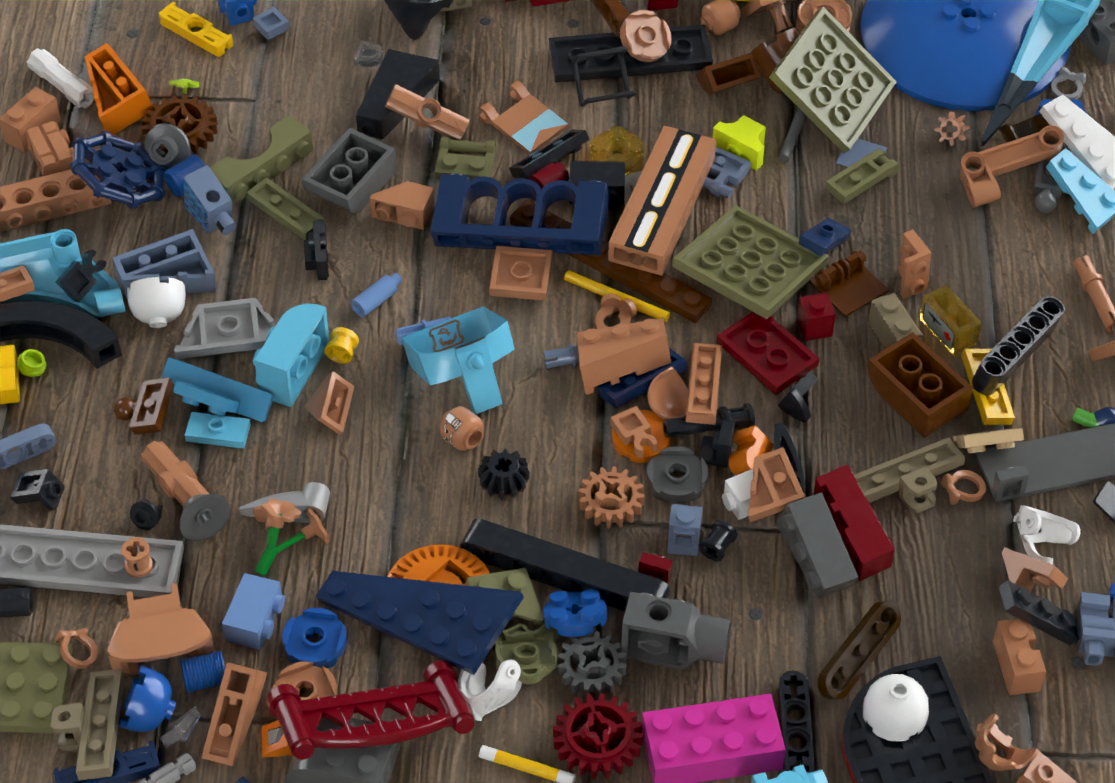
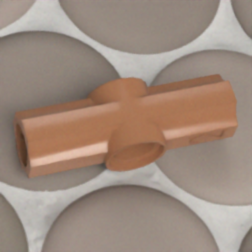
[385,84,469,140]
[141,441,209,507]

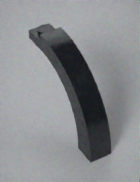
[0,301,122,369]

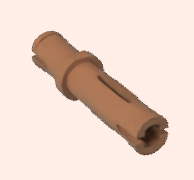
[1073,255,1115,333]

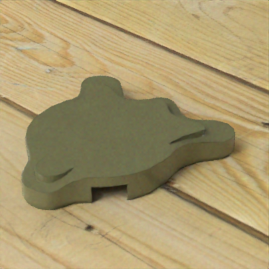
[492,624,560,684]

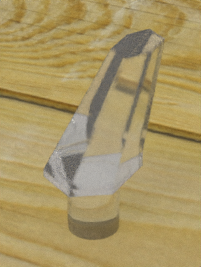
[160,706,201,748]

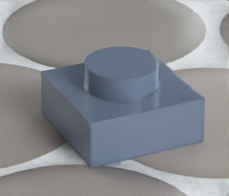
[253,7,290,40]

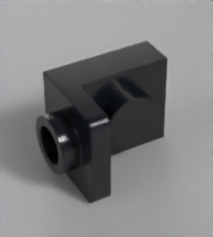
[699,420,735,467]
[10,469,65,511]

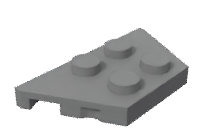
[174,298,275,359]

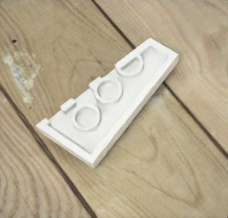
[1039,95,1115,190]

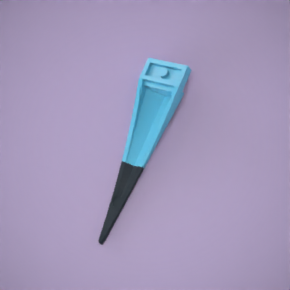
[981,0,1100,147]

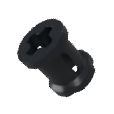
[699,520,738,562]

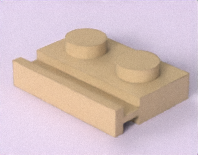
[952,428,1024,453]

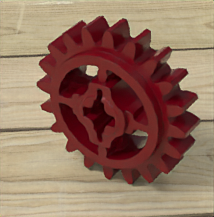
[553,693,643,779]

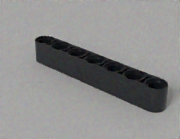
[460,519,670,611]

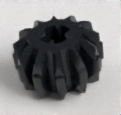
[478,447,530,500]

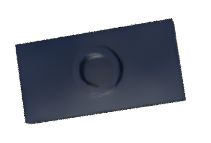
[798,217,851,256]

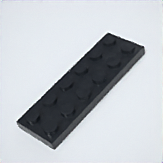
[549,25,713,83]

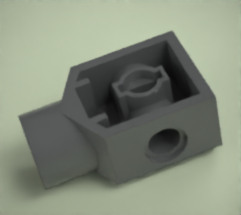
[1078,0,1115,65]
[621,592,731,670]

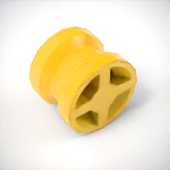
[324,327,359,364]

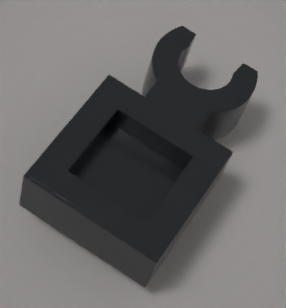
[55,250,107,302]

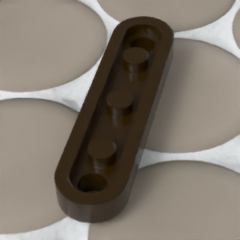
[818,601,901,699]

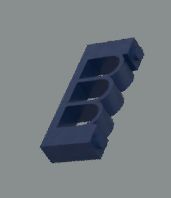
[431,173,610,255]

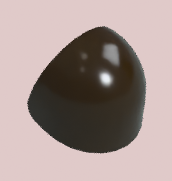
[998,113,1050,142]

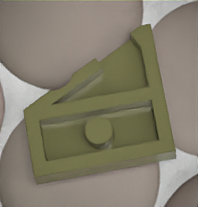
[465,568,544,626]

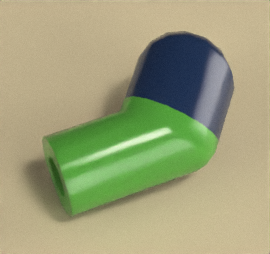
[1072,407,1115,428]

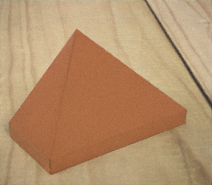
[304,371,355,435]

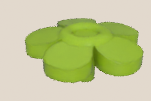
[169,79,200,94]

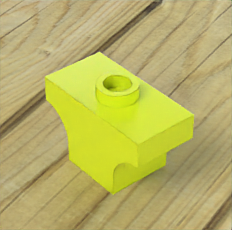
[713,115,766,171]

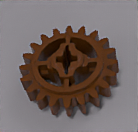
[142,95,218,154]

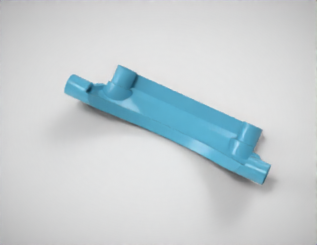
[0,229,126,318]

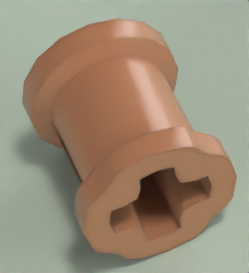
[121,537,153,578]

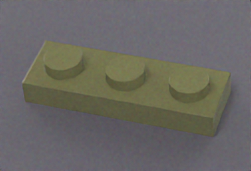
[246,178,326,240]

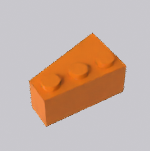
[84,43,153,135]

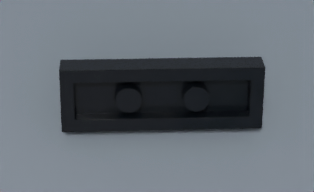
[509,129,590,179]
[999,580,1079,645]

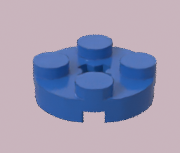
[543,589,607,637]
[282,608,347,668]

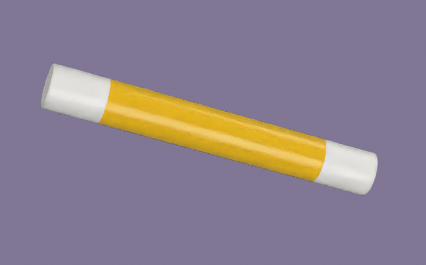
[479,745,576,783]

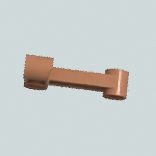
[959,125,1064,208]

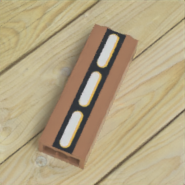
[608,126,716,276]

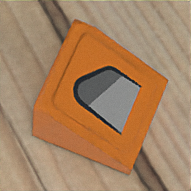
[262,720,293,758]

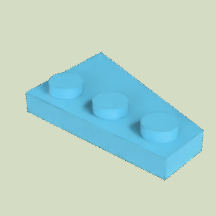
[1046,148,1115,234]

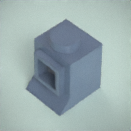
[667,504,703,557]

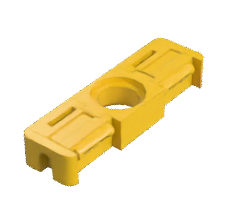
[159,2,233,57]

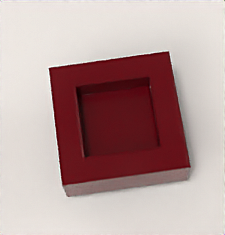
[638,552,672,585]

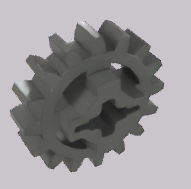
[557,631,626,698]

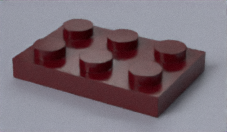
[716,312,820,395]

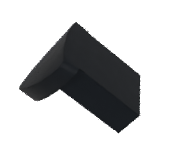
[778,371,818,422]

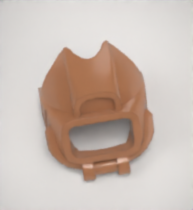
[975,713,1039,771]

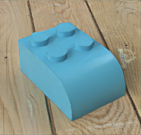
[253,304,330,407]

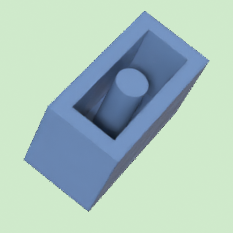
[222,573,285,650]

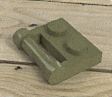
[435,136,496,180]

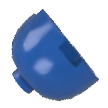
[118,665,176,733]

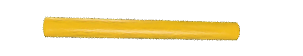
[564,270,670,323]

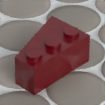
[814,464,895,581]

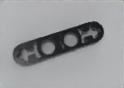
[778,670,815,773]

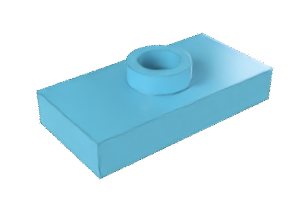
[185,412,251,449]

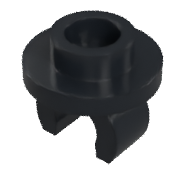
[130,499,163,530]

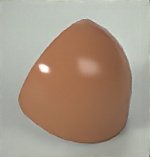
[647,367,688,419]

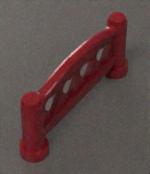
[266,661,474,760]

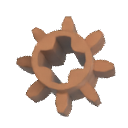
[934,111,970,146]

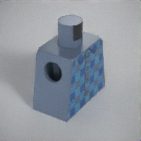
[183,165,237,235]

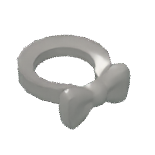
[1050,66,1086,100]

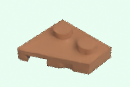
[748,447,805,523]

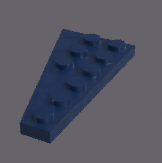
[316,571,524,675]

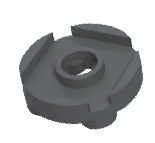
[647,446,708,502]

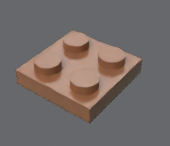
[489,246,552,301]

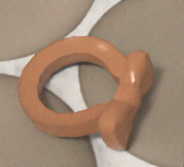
[941,470,986,505]
[55,628,98,669]

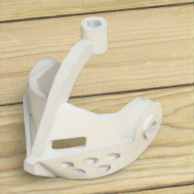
[1013,505,1080,565]
[458,660,522,721]

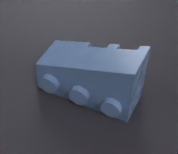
[112,229,216,298]

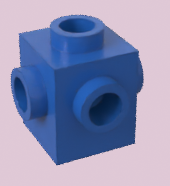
[217,0,257,26]

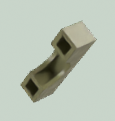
[210,115,313,205]

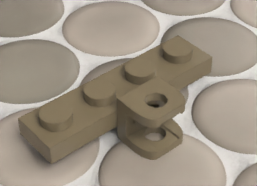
[854,437,965,513]
[50,669,125,780]

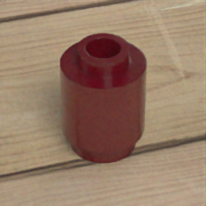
[528,162,569,189]

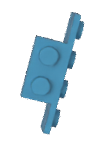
[161,358,274,422]

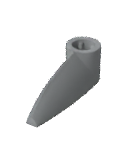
[239,482,330,523]

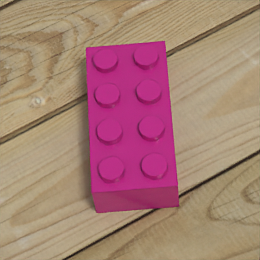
[642,693,786,783]

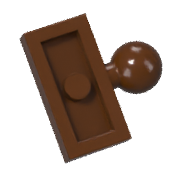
[114,378,174,434]

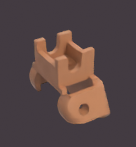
[107,583,214,676]

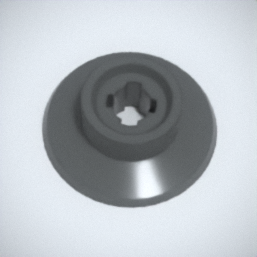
[144,124,191,171]
[180,494,230,541]

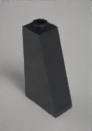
[356,49,440,139]

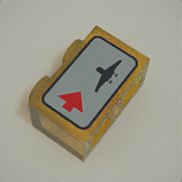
[919,285,982,356]

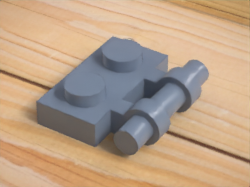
[702,147,751,199]

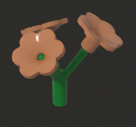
[253,499,329,576]

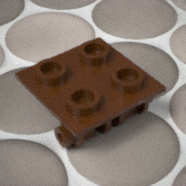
[809,251,889,317]

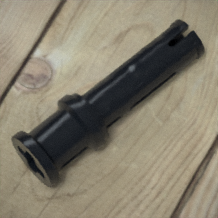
[662,403,755,438]

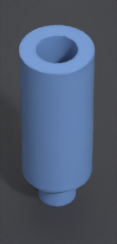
[351,273,402,317]

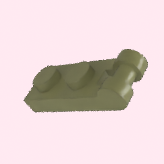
[825,148,900,204]

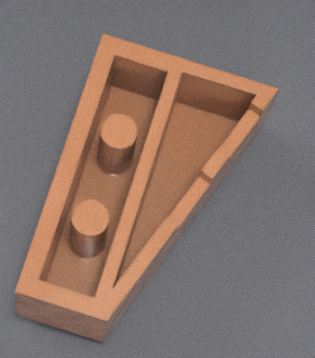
[577,318,671,395]

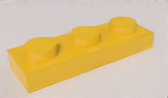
[961,349,1015,425]

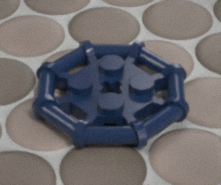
[70,130,166,209]

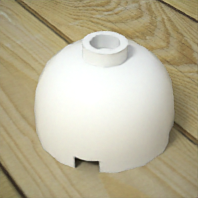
[127,277,186,328]
[863,674,929,742]

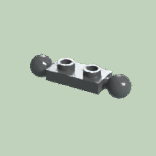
[1033,141,1066,213]

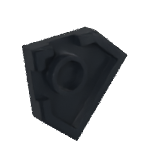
[304,219,329,280]

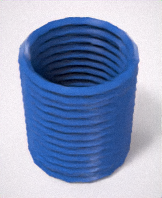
[164,155,205,197]
[180,650,225,693]

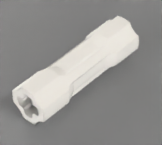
[27,48,94,109]

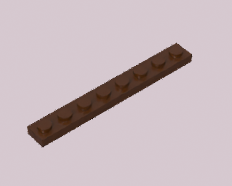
[510,199,712,323]

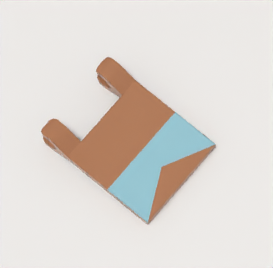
[479,81,568,155]

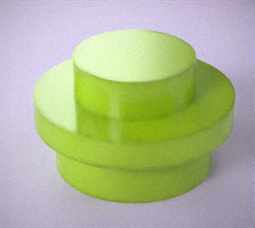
[16,349,46,377]

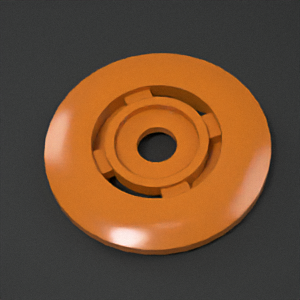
[387,545,490,585]

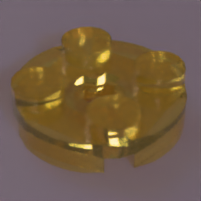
[590,126,645,176]

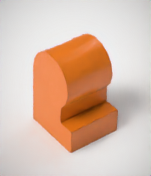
[729,425,774,476]

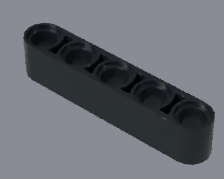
[972,296,1065,395]

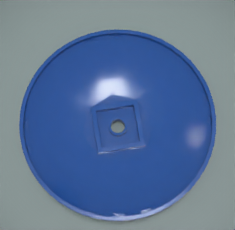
[860,0,1070,111]

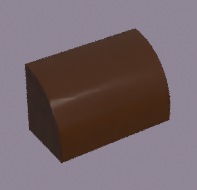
[696,53,762,94]

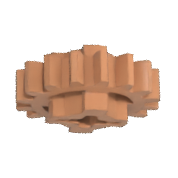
[578,466,645,529]

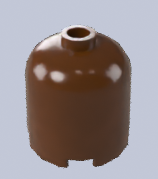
[751,27,801,94]

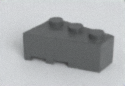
[775,492,858,598]

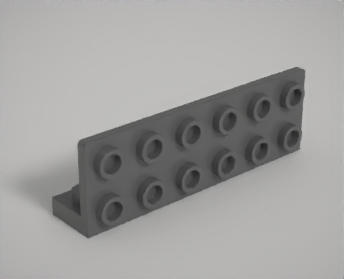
[975,423,1115,502]

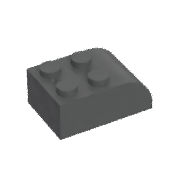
[302,127,397,213]
[286,718,400,783]

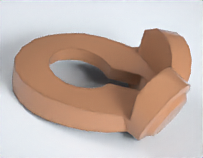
[595,294,637,329]

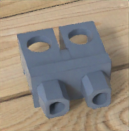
[1076,592,1115,666]

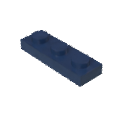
[597,348,687,408]

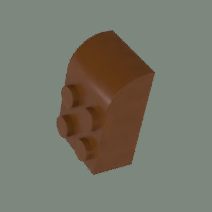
[868,332,973,438]

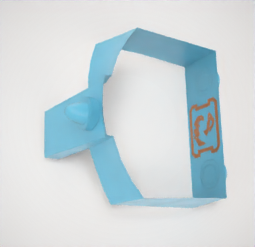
[402,307,515,414]

